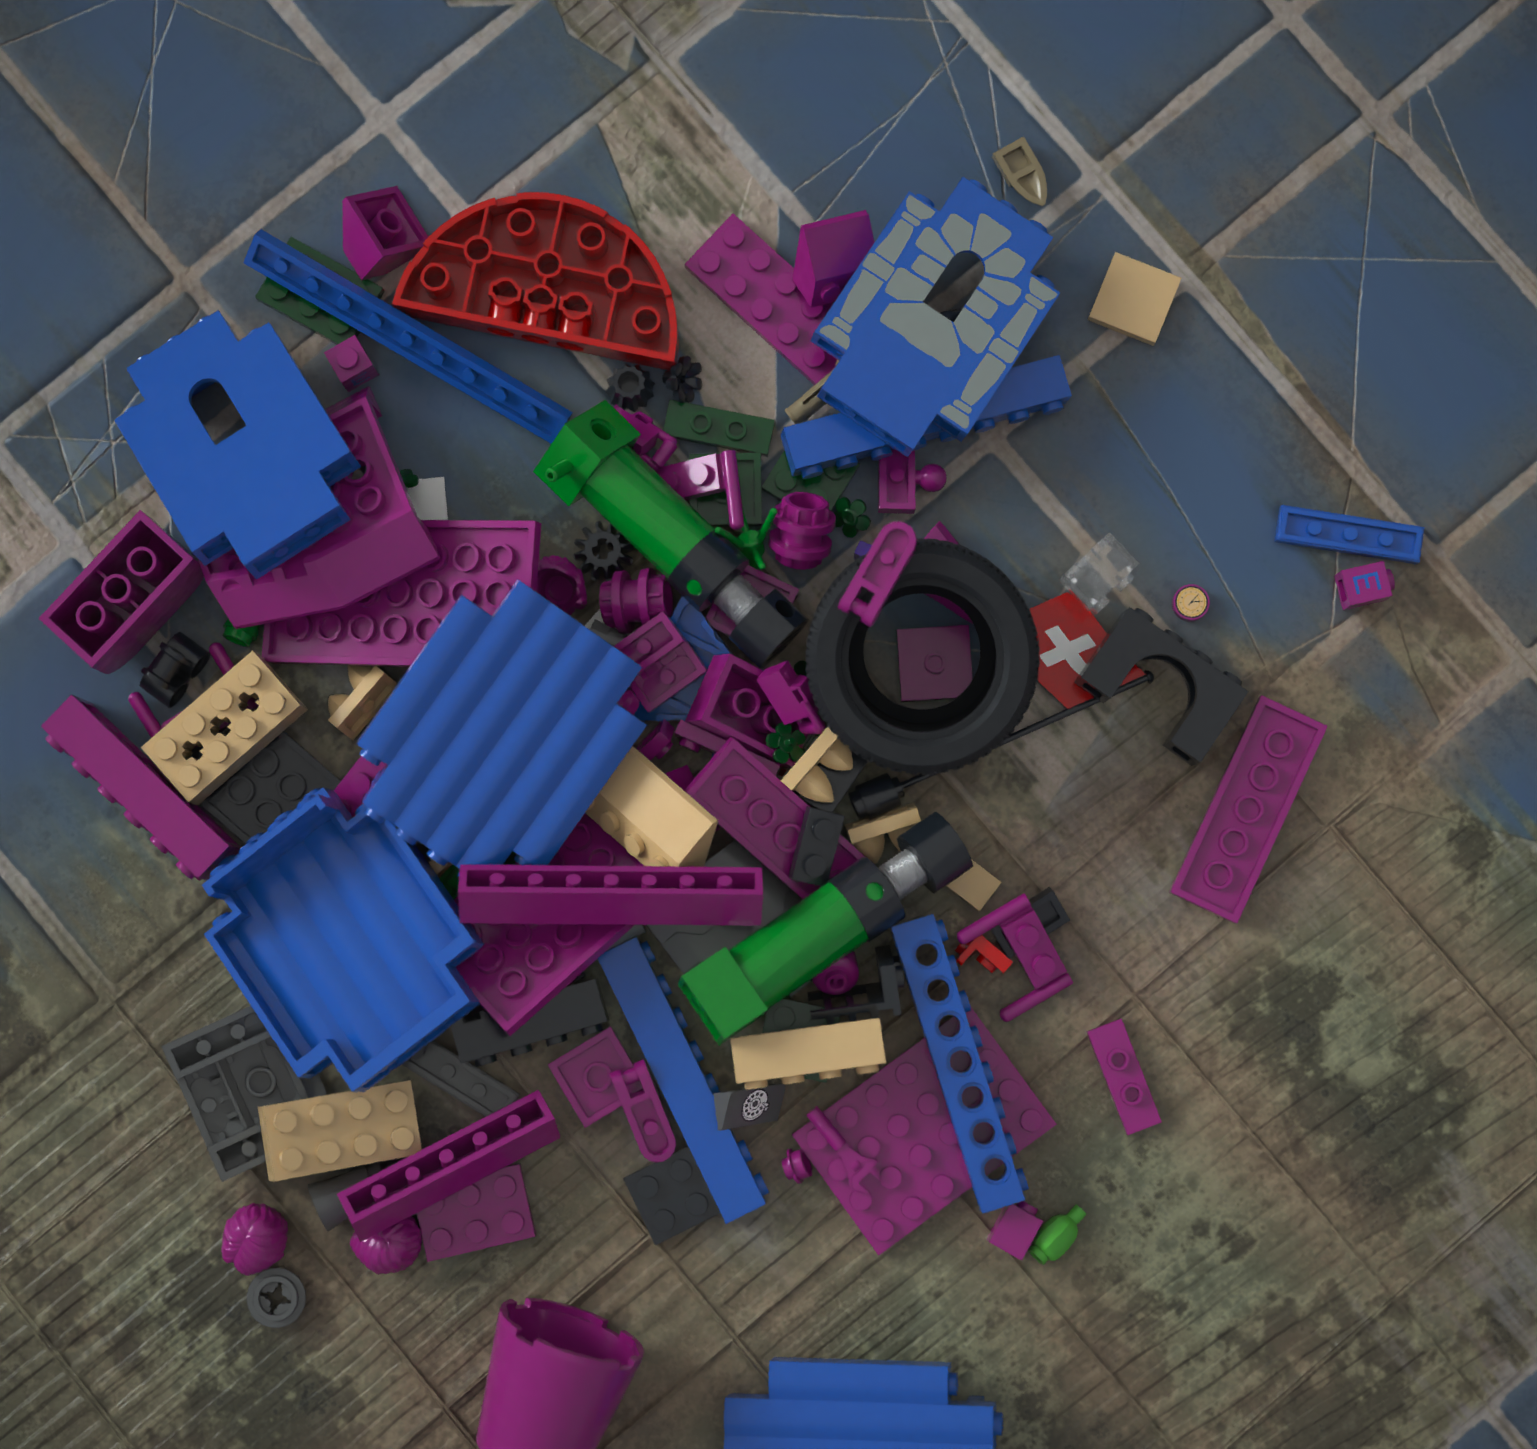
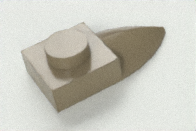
[992,136,1047,206]

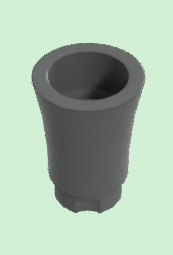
[308,1162,384,1232]

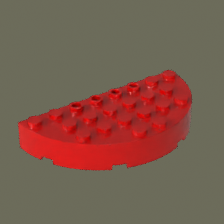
[392,192,679,371]

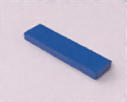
[1274,505,1425,564]

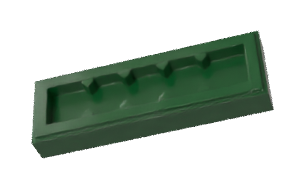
[663,399,775,457]

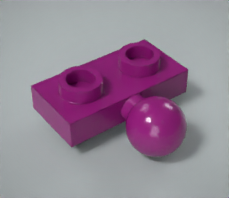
[878,449,947,514]

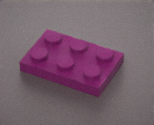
[417,1163,536,1262]

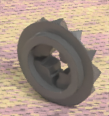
[247,1268,306,1328]

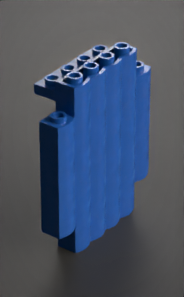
[357,579,647,876]
[202,787,484,1093]
[724,1357,1003,1449]

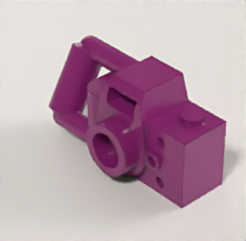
[613,405,677,470]
[756,660,826,734]

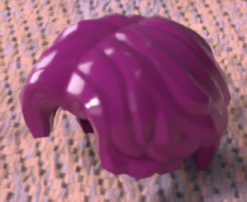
[537,555,587,616]
[221,1203,288,1276]
[350,1217,422,1275]

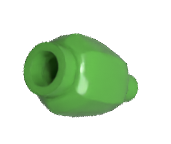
[1028,1205,1086,1265]

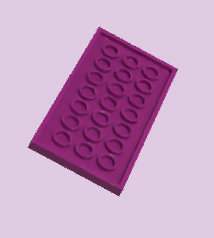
[262,520,542,667]

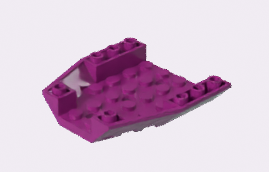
[197,386,441,629]

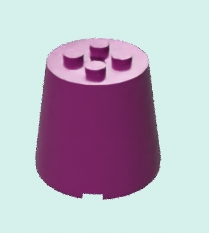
[476,1298,644,1449]

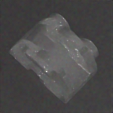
[1059,532,1140,615]

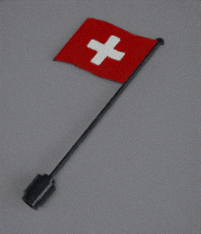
[848,592,1154,820]

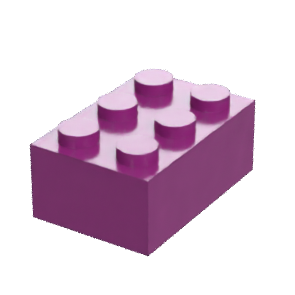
[685,654,819,768]

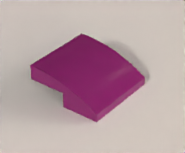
[614,611,708,713]

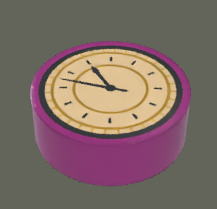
[1172,584,1210,622]

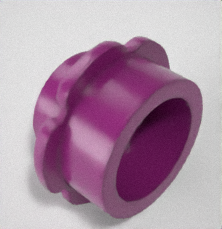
[782,1148,813,1184]

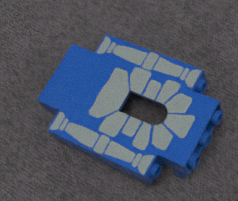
[810,177,1060,457]

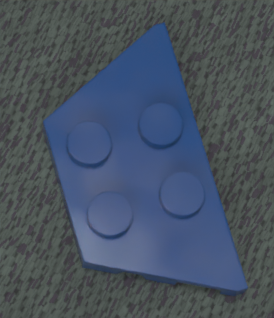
[634,596,733,721]

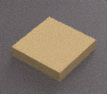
[1088,252,1182,346]

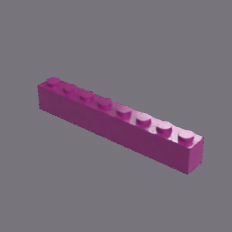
[458,864,763,926]

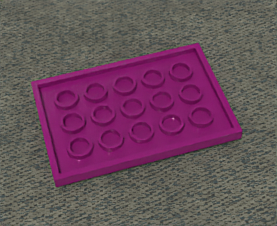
[454,813,644,1036]
[792,1006,1057,1256]

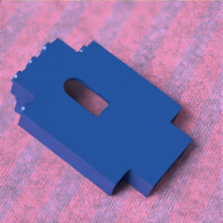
[114,310,361,580]

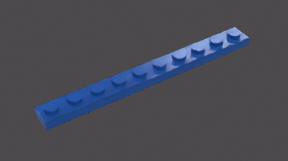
[243,229,573,444]

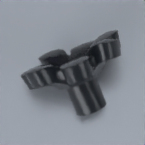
[662,356,702,403]

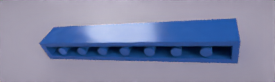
[780,355,1072,479]
[597,937,770,1224]

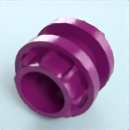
[768,492,836,570]
[599,568,673,634]

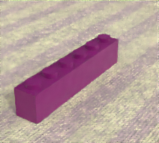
[337,1090,560,1242]

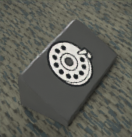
[713,1083,785,1131]

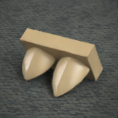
[328,665,398,740]
[781,727,853,803]
[844,803,921,864]

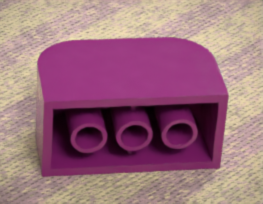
[38,510,204,674]

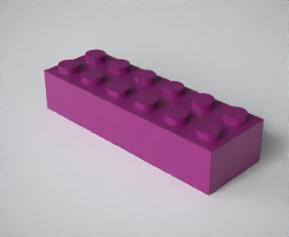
[41,694,242,881]

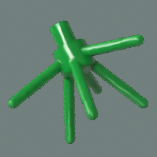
[715,500,782,570]

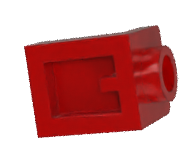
[954,935,1013,973]

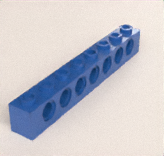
[890,914,1029,1214]

